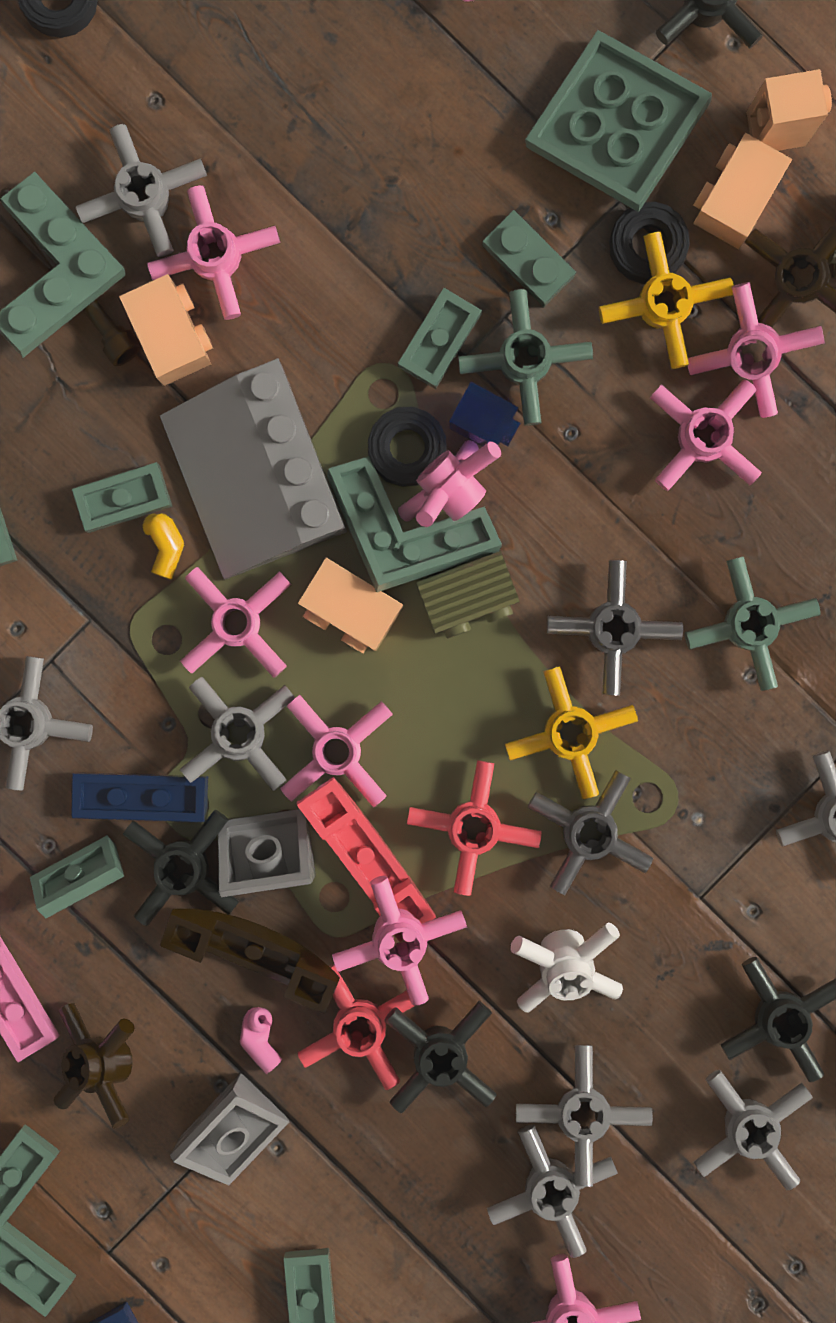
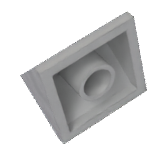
[218,809,316,897]
[170,1073,289,1186]

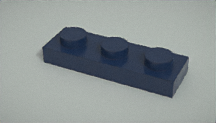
[72,772,208,822]

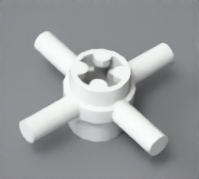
[511,923,623,1013]

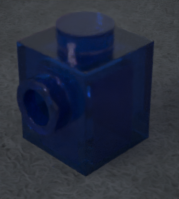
[449,382,521,447]

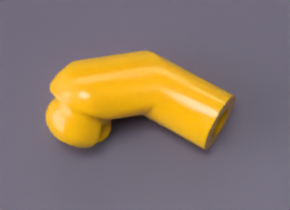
[143,513,184,580]

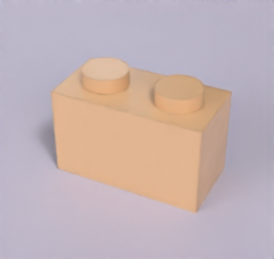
[746,69,832,151]
[693,132,792,250]
[119,274,213,386]
[298,558,404,654]

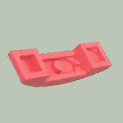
[296,777,436,943]

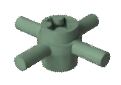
[458,289,593,426]
[685,557,820,691]

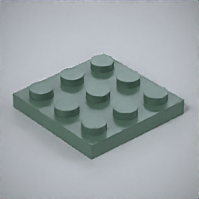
[525,30,712,212]

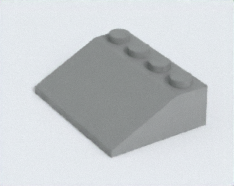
[160,358,347,580]

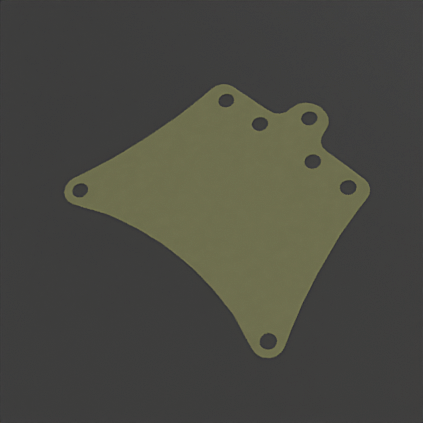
[130,363,678,937]

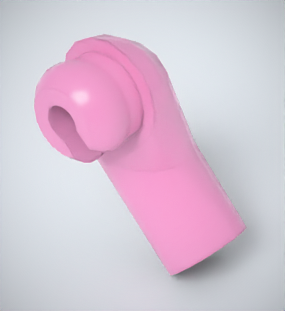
[240,1007,282,1074]

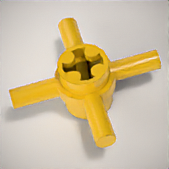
[599,232,734,369]
[505,666,638,799]

